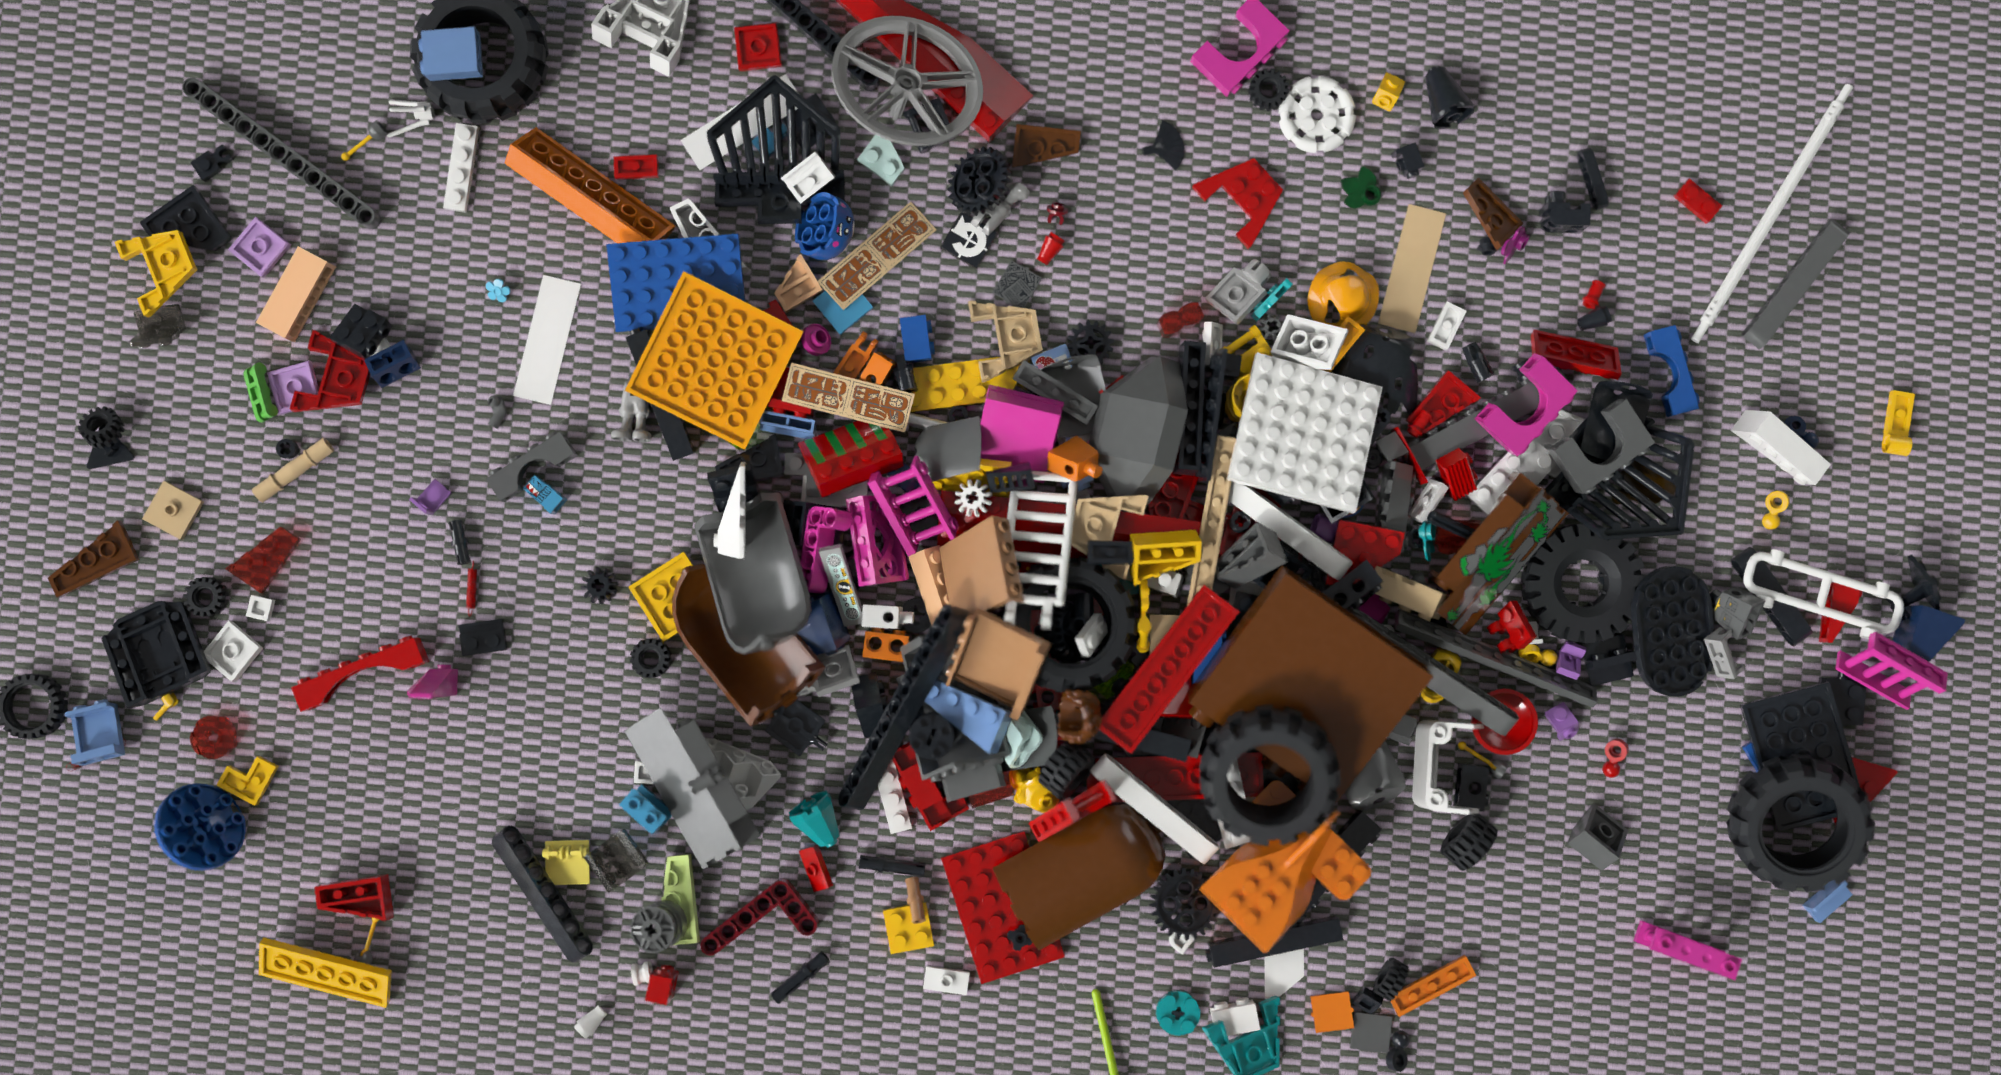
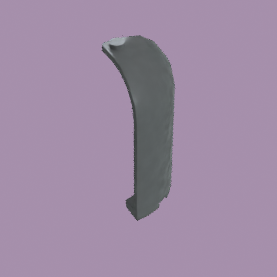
[694,493,811,654]

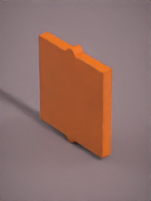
[1310,991,1354,1033]

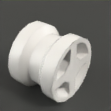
[631,961,653,986]

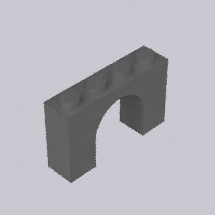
[1547,399,1655,494]

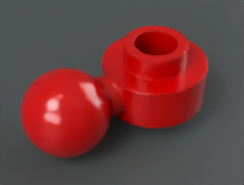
[1602,738,1629,778]

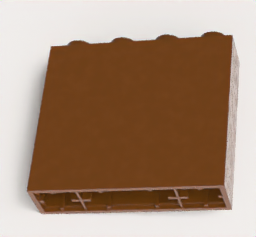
[1188,565,1434,803]

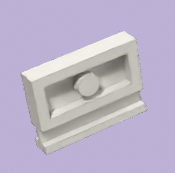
[781,151,836,204]

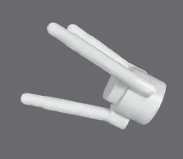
[387,100,434,138]

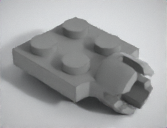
[1205,259,1271,325]
[798,645,860,697]

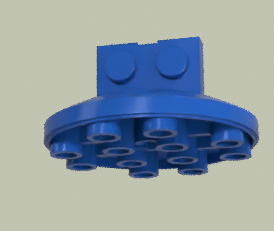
[154,783,246,871]

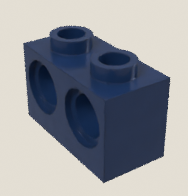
[364,340,421,388]

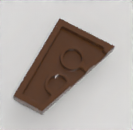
[1463,177,1524,250]

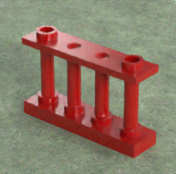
[1028,780,1116,842]

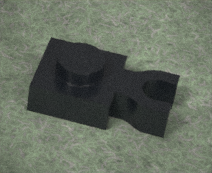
[190,144,234,182]

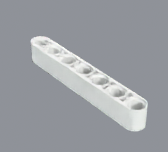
[1228,481,1353,581]
[1090,753,1220,864]

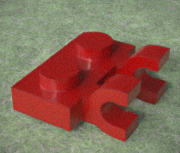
[1487,601,1537,653]

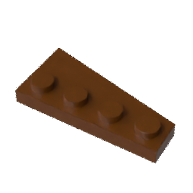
[48,520,140,598]

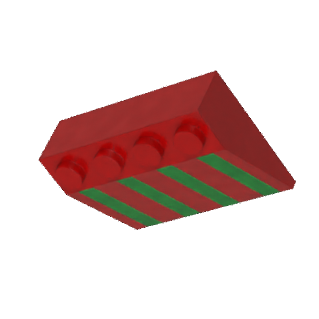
[798,421,903,497]

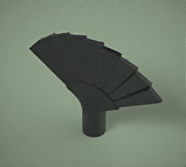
[1142,120,1184,171]

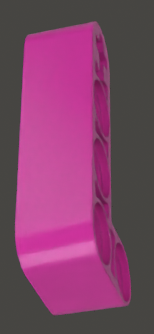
[800,506,852,594]

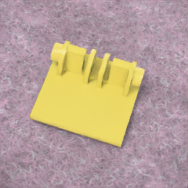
[542,840,590,885]

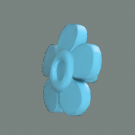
[486,278,511,302]

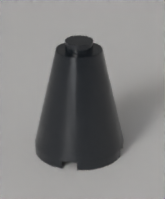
[1425,66,1474,129]

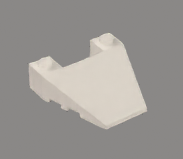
[591,0,690,77]

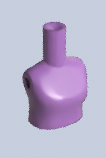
[1310,514,1339,543]

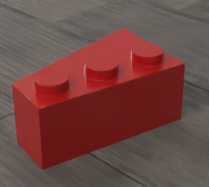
[314,874,394,921]

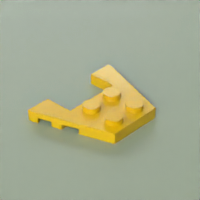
[115,230,197,318]

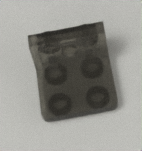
[128,304,186,349]
[583,829,648,893]

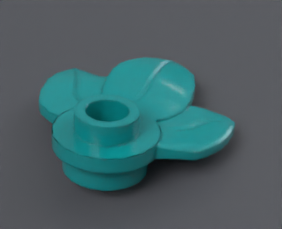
[1418,521,1436,562]

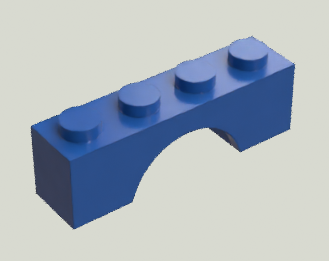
[1643,325,1700,417]

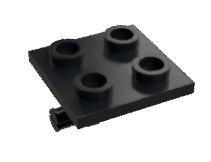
[1885,554,1941,620]

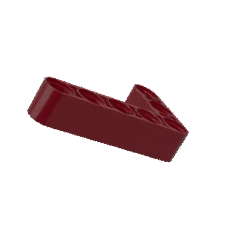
[700,878,819,956]

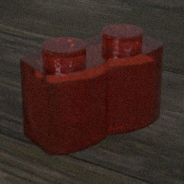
[1156,302,1204,338]

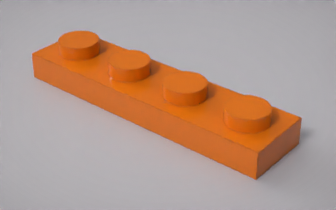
[1390,955,1477,1017]

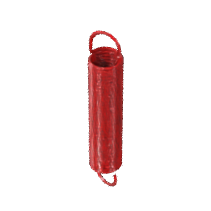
[466,560,477,617]

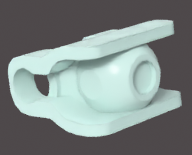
[1005,711,1043,768]

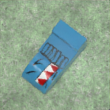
[523,474,567,515]

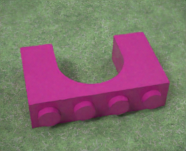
[1190,0,1290,97]
[1474,353,1578,457]

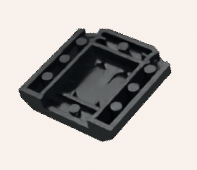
[101,601,211,709]

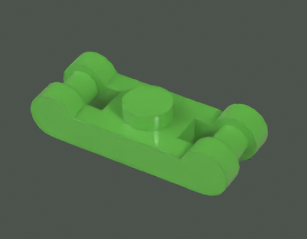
[243,362,278,423]

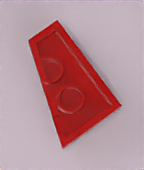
[1405,370,1481,434]

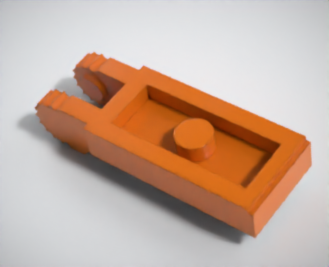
[833,331,879,379]

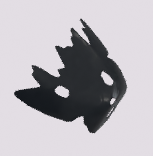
[1330,324,1418,416]

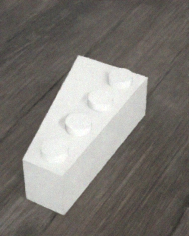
[1731,410,1831,485]

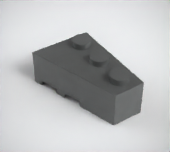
[1215,522,1287,589]

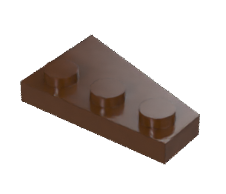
[1012,124,1081,168]

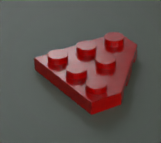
[1325,519,1405,585]

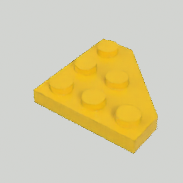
[628,552,694,642]

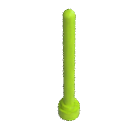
[1091,989,1119,1075]

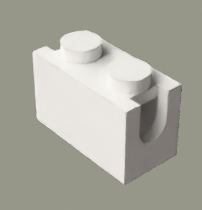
[1210,997,1260,1036]

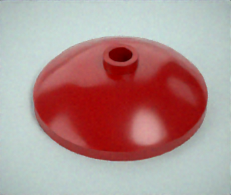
[1471,689,1538,755]

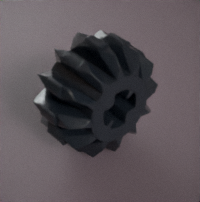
[581,567,619,604]

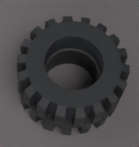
[1039,742,1096,800]
[1440,813,1498,871]

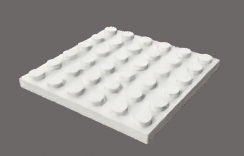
[1227,353,1382,514]

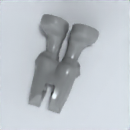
[971,176,1030,236]
[611,381,652,442]

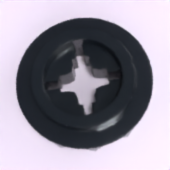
[902,598,931,633]

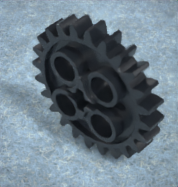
[947,146,1012,216]
[1149,868,1220,940]

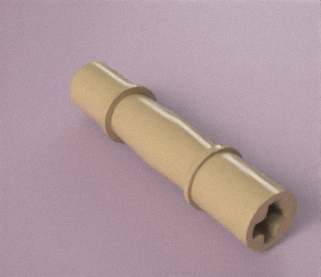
[252,437,334,503]

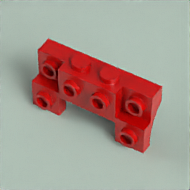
[892,741,970,831]

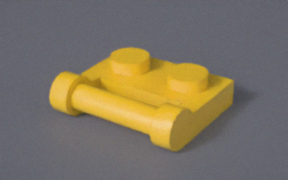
[1219,325,1273,379]

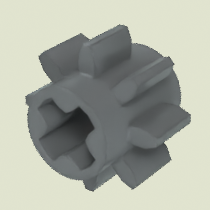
[1259,313,1283,341]

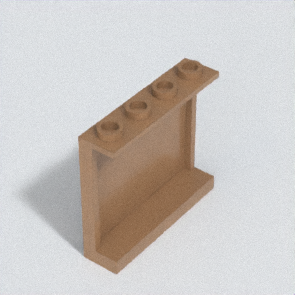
[939,516,1024,631]
[946,608,1051,721]

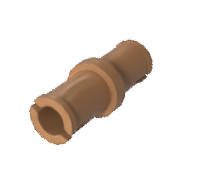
[905,877,926,924]

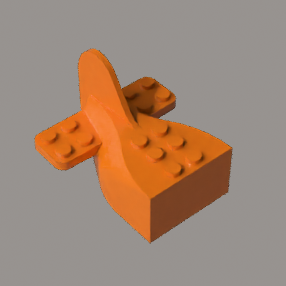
[1199,780,1371,953]

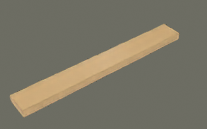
[1187,435,1236,606]

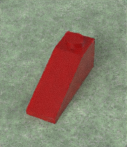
[1819,580,1862,643]

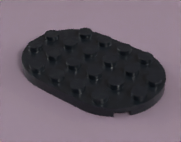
[1631,566,1714,697]

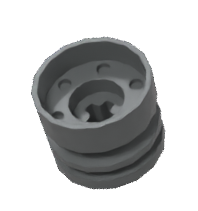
[630,900,687,953]

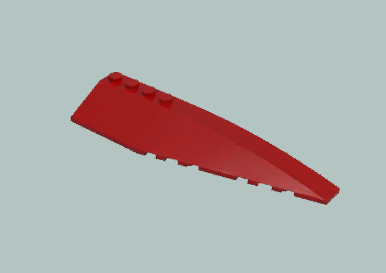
[835,0,1034,143]
[937,490,1201,566]

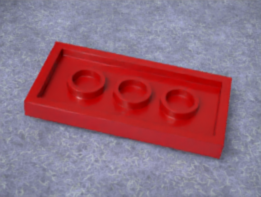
[1531,329,1622,380]

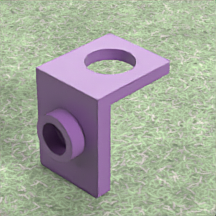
[409,479,452,515]

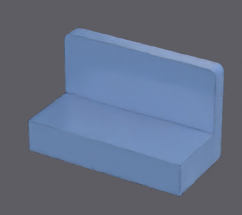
[1802,880,1853,923]

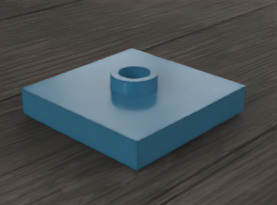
[813,291,873,335]

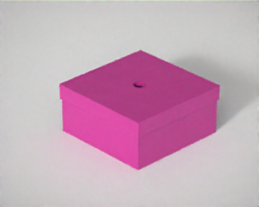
[980,384,1064,483]

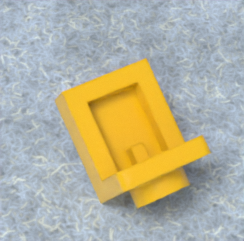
[1372,72,1406,111]

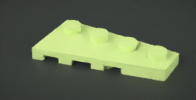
[662,854,700,945]

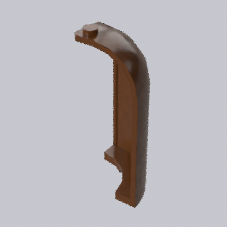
[672,564,826,727]
[993,804,1166,950]

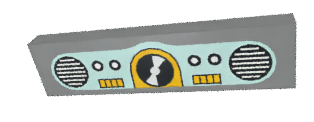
[819,544,863,627]

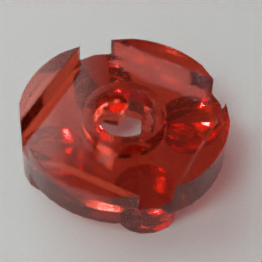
[190,715,237,759]

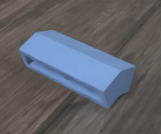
[759,411,817,439]

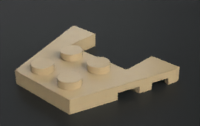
[968,301,1043,383]
[1071,495,1148,580]

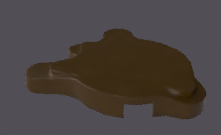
[1612,460,1676,505]

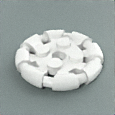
[1278,76,1356,153]

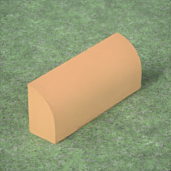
[256,246,336,342]

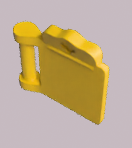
[1136,579,1151,653]

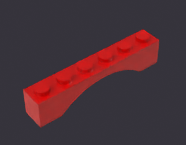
[291,635,430,712]

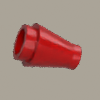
[1037,232,1065,266]

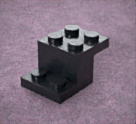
[783,500,847,547]

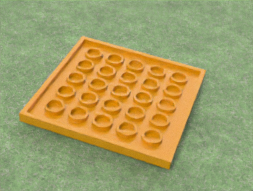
[625,271,803,450]

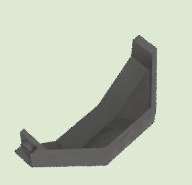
[1089,356,1188,509]

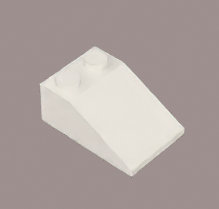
[1271,314,1348,369]

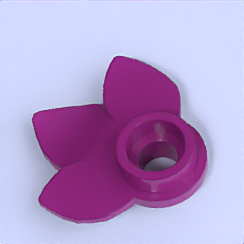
[1501,226,1530,264]

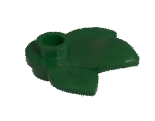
[1341,166,1381,209]

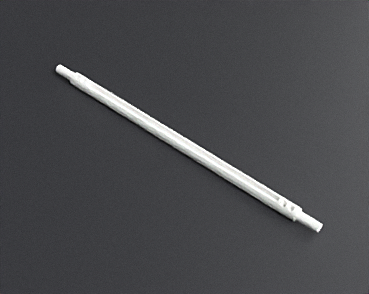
[1691,84,1853,343]

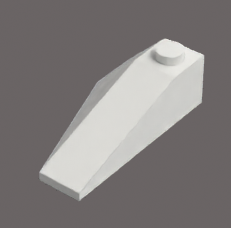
[714,462,746,558]

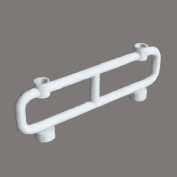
[1743,549,1904,640]

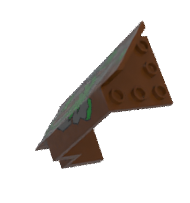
[1428,472,1568,635]

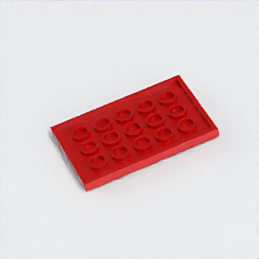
[941,830,1065,984]

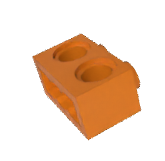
[862,627,910,662]

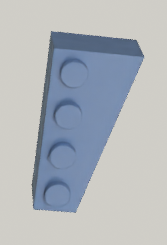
[925,679,1012,754]

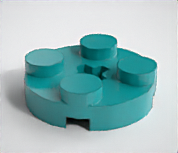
[1156,990,1200,1036]

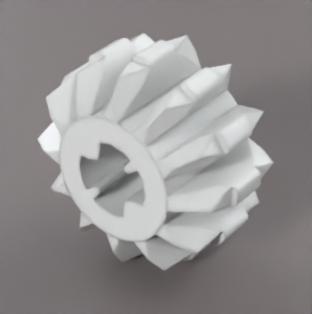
[955,480,992,517]

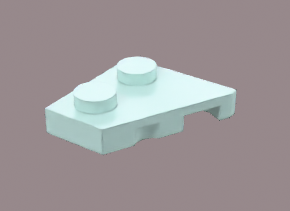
[857,135,905,186]

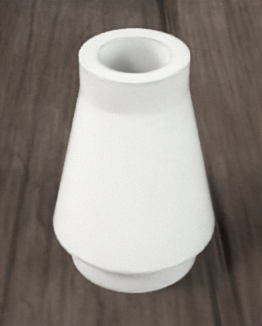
[574,1005,607,1039]

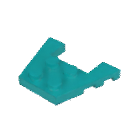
[1202,996,1280,1075]

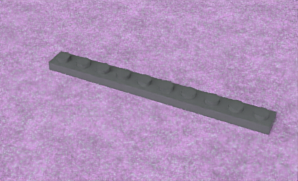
[1395,609,1598,708]

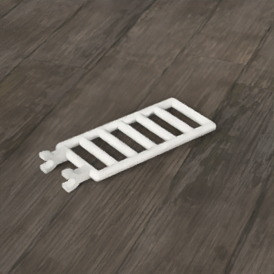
[1004,471,1078,630]

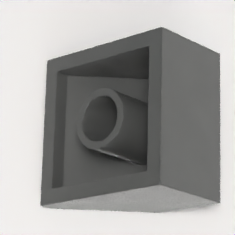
[1568,803,1628,870]

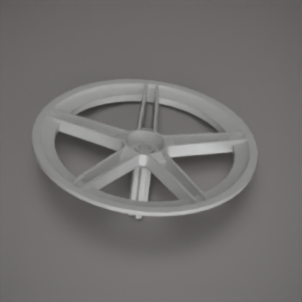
[831,16,983,146]

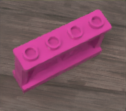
[846,494,909,587]

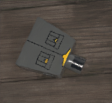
[1710,587,1765,640]

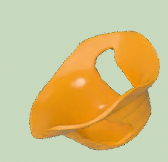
[1307,261,1379,327]

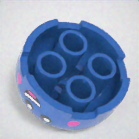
[795,192,855,260]

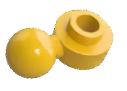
[1762,490,1790,530]
[1518,644,1557,666]

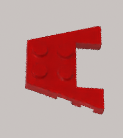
[1192,158,1283,249]
[290,330,370,412]

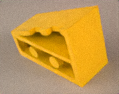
[1129,530,1201,586]

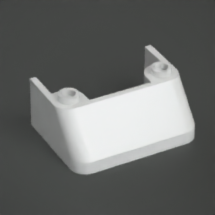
[1412,720,1484,815]

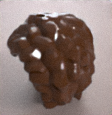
[1057,688,1102,744]

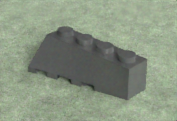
[1376,461,1416,553]

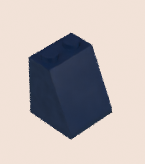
[798,591,851,656]
[1892,605,1966,662]

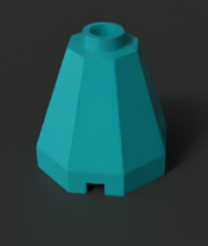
[789,790,840,848]

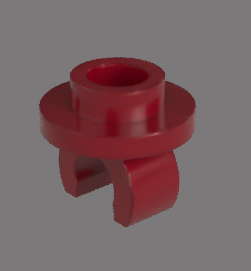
[1046,202,1068,225]

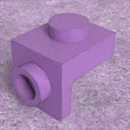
[1556,641,1586,680]
[1545,702,1579,741]

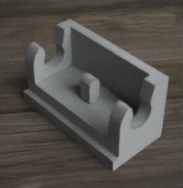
[1704,627,1744,679]

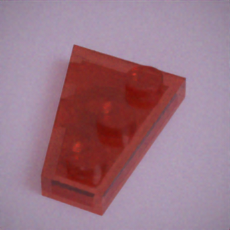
[225,527,301,593]

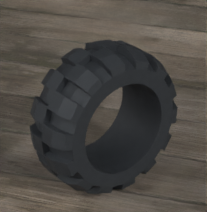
[410,0,549,124]
[1200,705,1341,846]

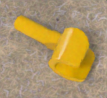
[153,693,178,721]

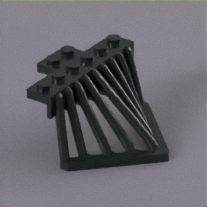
[707,75,845,225]
[1544,417,1695,540]

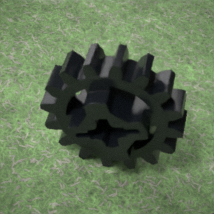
[1067,320,1114,365]

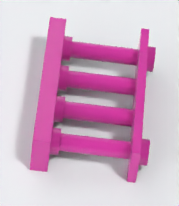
[868,456,958,556]
[1835,631,1948,710]
[1633,920,1742,980]

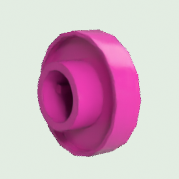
[801,323,831,356]

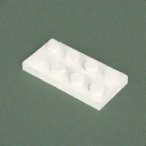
[1466,438,1557,515]

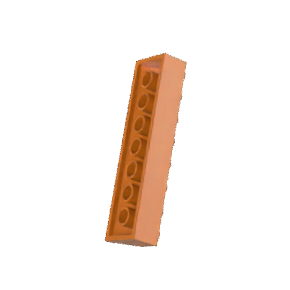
[505,127,676,243]

